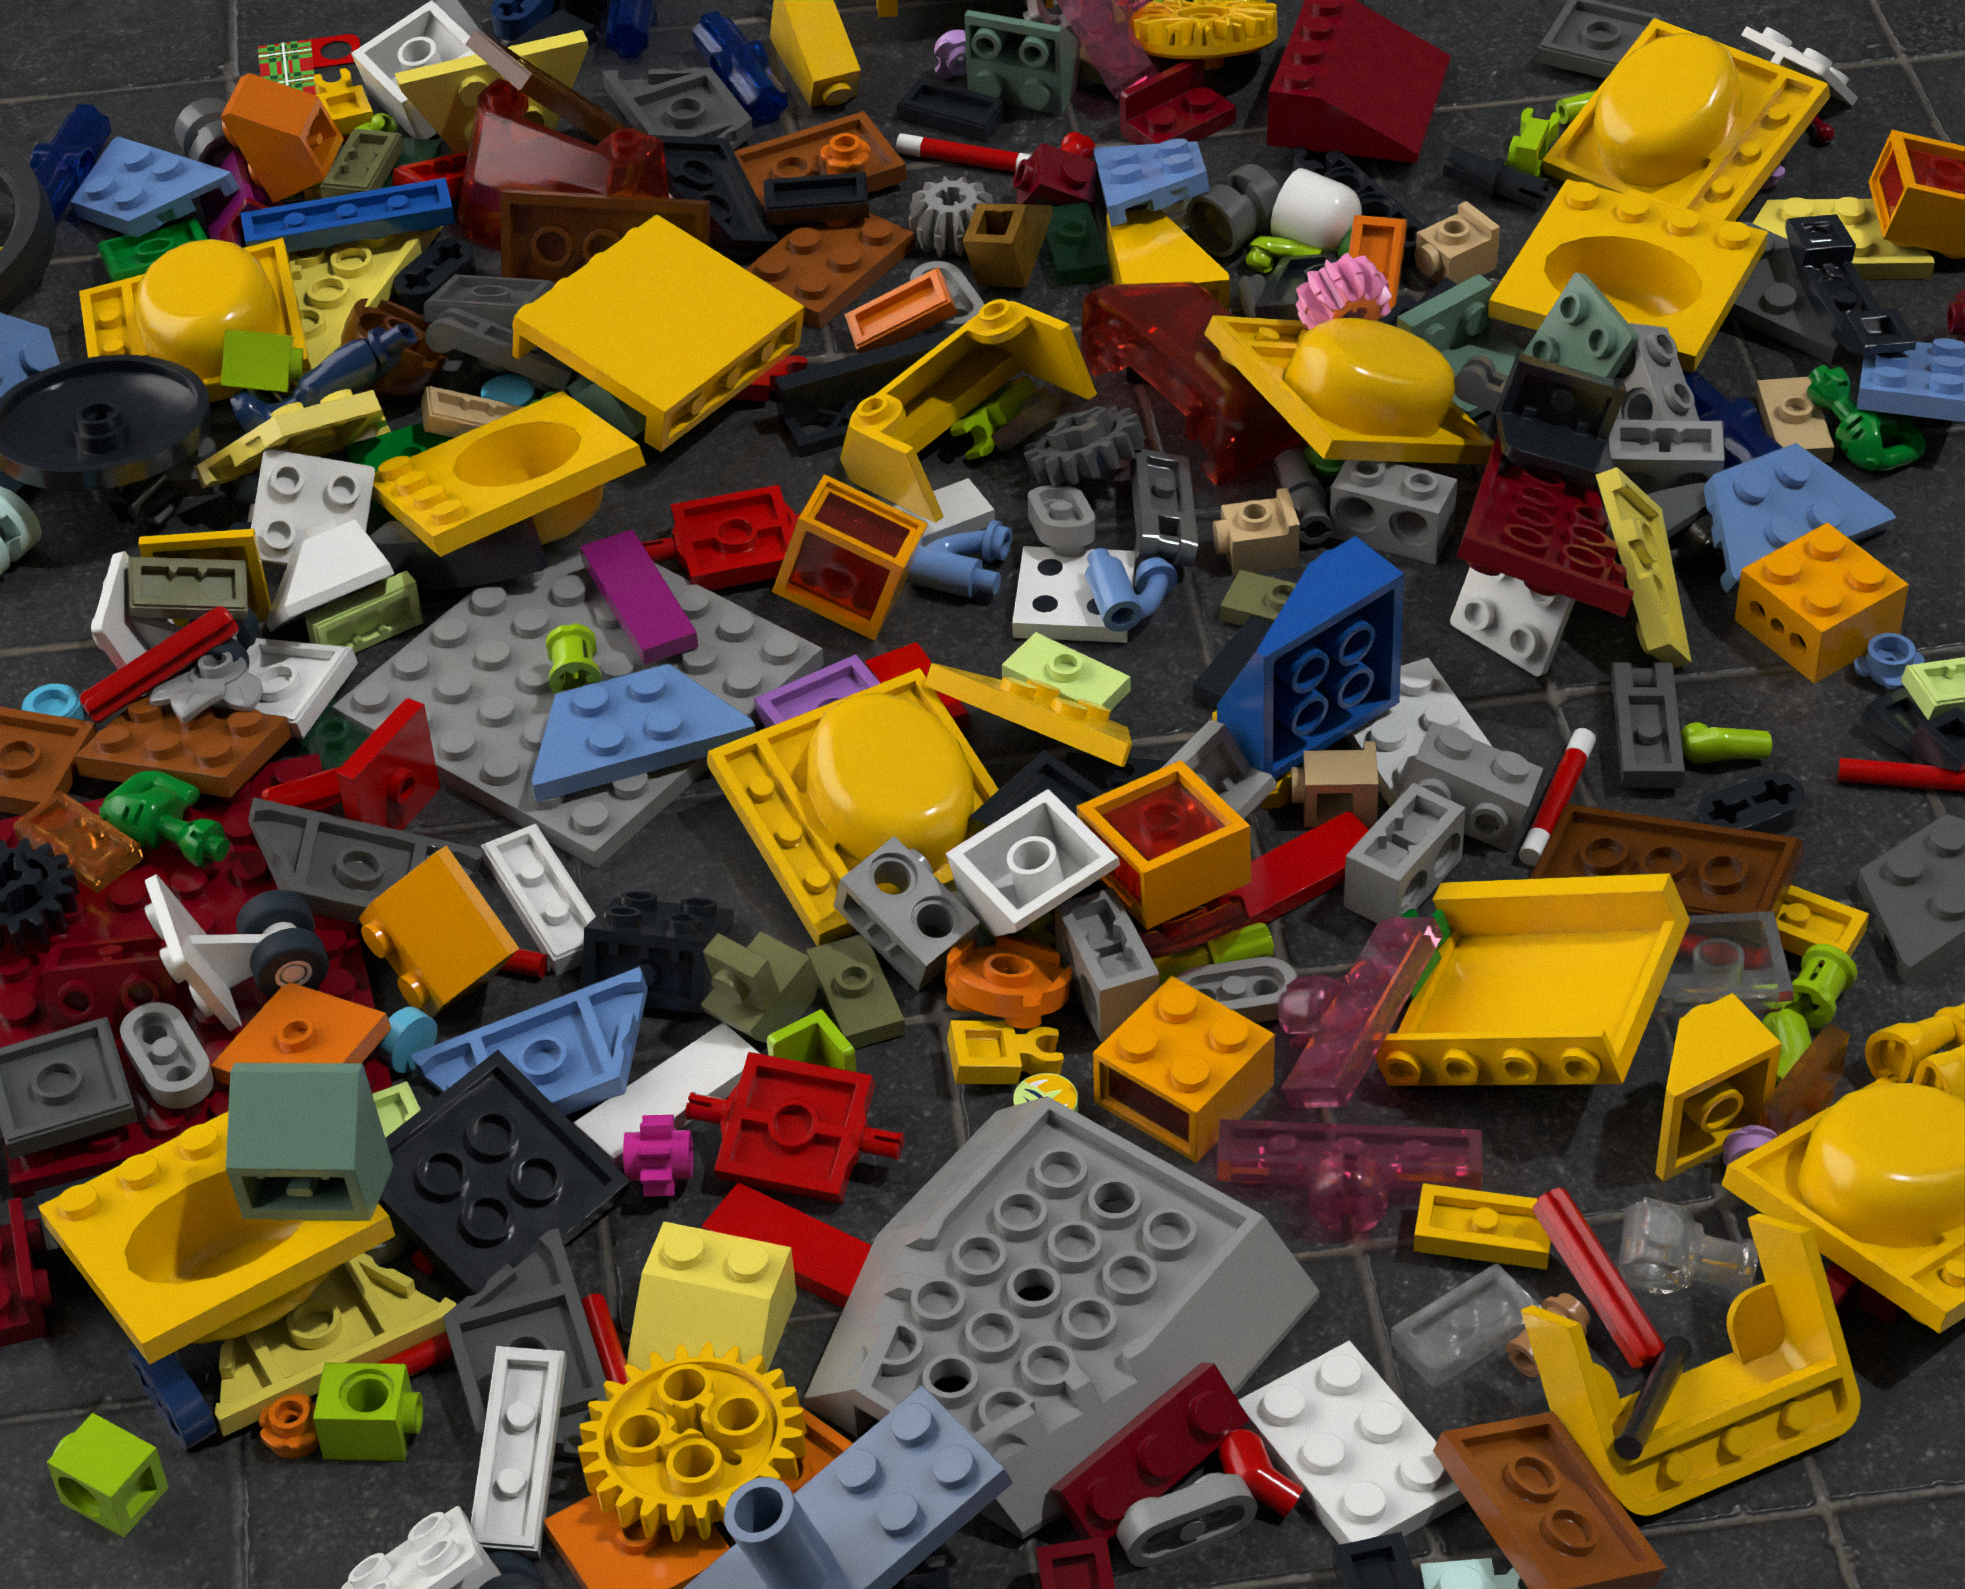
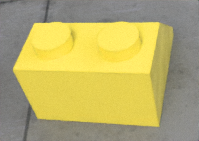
[627,1222,797,1372]

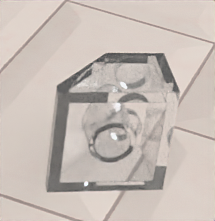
[1652,911,1794,1018]

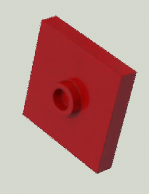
[336,697,440,831]

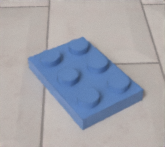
[1857,338,1965,422]

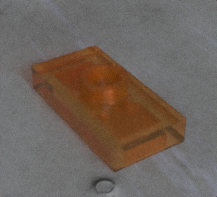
[13,790,143,893]
[1760,1024,1850,1136]

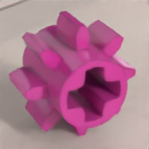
[623,1114,694,1197]

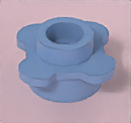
[1854,633,1925,690]

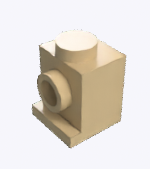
[1414,201,1500,284]
[1212,488,1300,576]
[1291,741,1379,828]

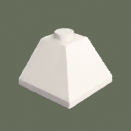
[266,517,394,632]

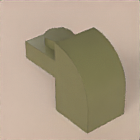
[701,931,821,1042]

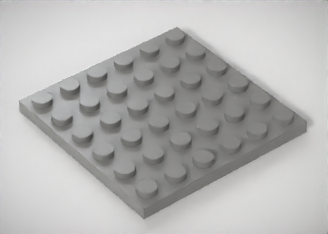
[332,527,824,869]

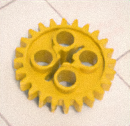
[578,1342,807,1542]

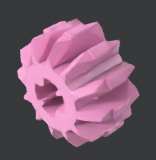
[1295,253,1392,330]

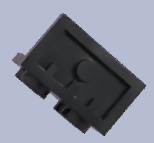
[581,891,734,1014]

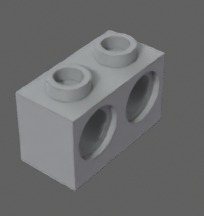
[1613,323,1700,421]
[1607,420,1724,494]
[1330,460,1457,565]
[1344,783,1466,932]
[833,836,980,992]
[1055,887,1160,1042]

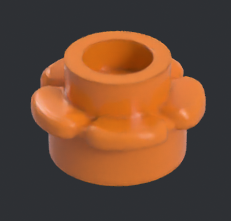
[820,133,871,175]
[258,1393,319,1459]

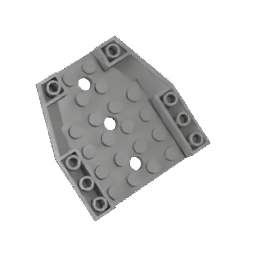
[804,1096,1319,1540]

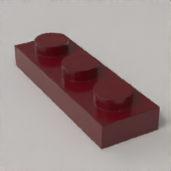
[1049,1362,1250,1540]

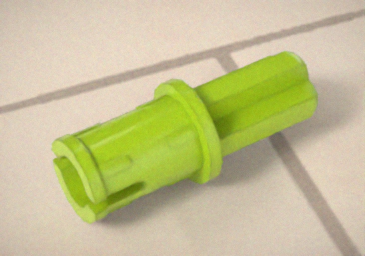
[1150,922,1274,987]

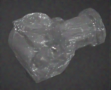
[1617,1197,1758,1297]

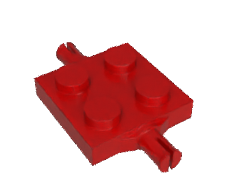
[641,485,801,590]
[685,1052,905,1204]

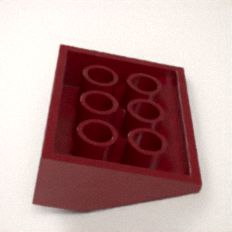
[1267,0,1451,163]

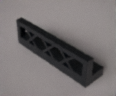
[774,325,963,458]

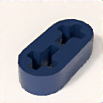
[490,0,560,41]
[127,1347,218,1450]

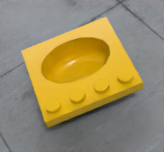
[1542,18,1830,222]
[1488,179,1768,373]
[79,238,312,403]
[1205,315,1494,465]
[371,391,646,557]
[707,668,999,946]
[1721,1076,1965,1334]
[38,1111,395,1365]

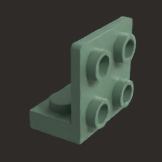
[1523,273,1639,379]
[1397,274,1524,419]

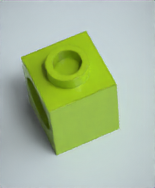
[221,329,304,392]
[313,1362,423,1461]
[47,1413,169,1538]

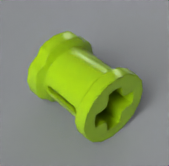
[545,623,602,694]
[1779,944,1858,1028]

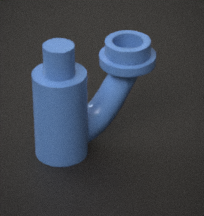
[906,520,1012,598]
[1085,548,1178,632]

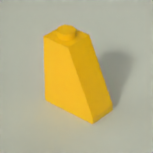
[770,0,861,108]
[1107,209,1230,332]

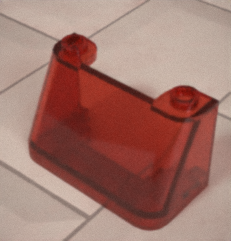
[458,78,669,251]
[1080,281,1304,486]

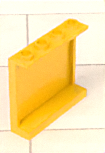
[512,214,805,452]
[1366,873,1690,1086]

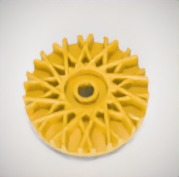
[1130,0,1278,70]

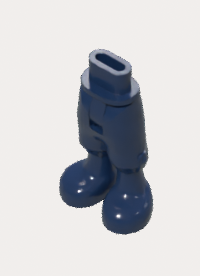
[230,323,418,433]

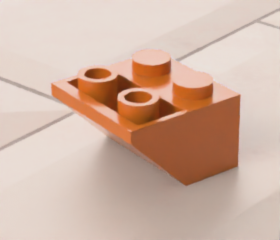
[221,73,344,203]

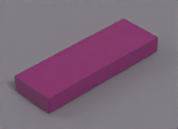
[580,529,698,665]

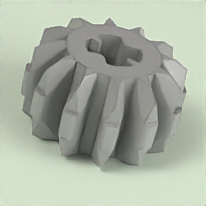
[908,176,995,258]

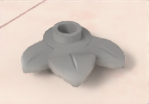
[149,652,263,723]

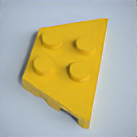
[924,663,1132,767]

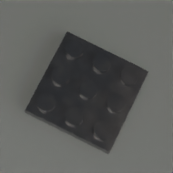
[378,1050,631,1297]

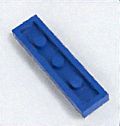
[240,178,455,252]

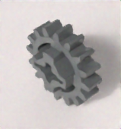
[1024,406,1145,486]

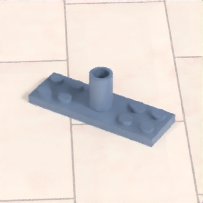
[683,1385,1013,1589]

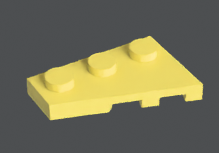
[1596,467,1692,669]

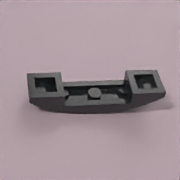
[1785,214,1917,355]

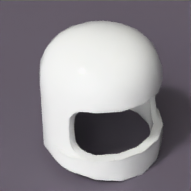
[1271,168,1362,255]

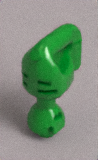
[1806,365,1926,471]
[99,771,230,868]

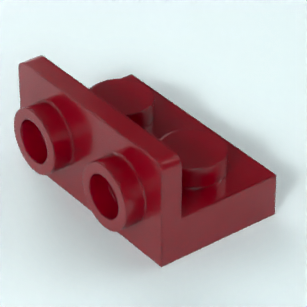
[1120,59,1236,145]
[41,934,178,1030]
[0,1197,56,1347]

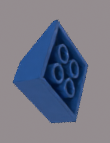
[1217,536,1404,780]

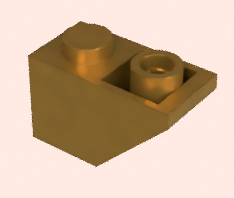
[963,204,1053,288]

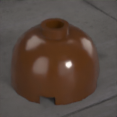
[341,298,452,399]

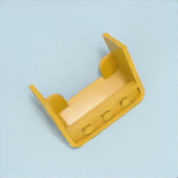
[840,299,1097,523]
[1520,1213,1861,1516]

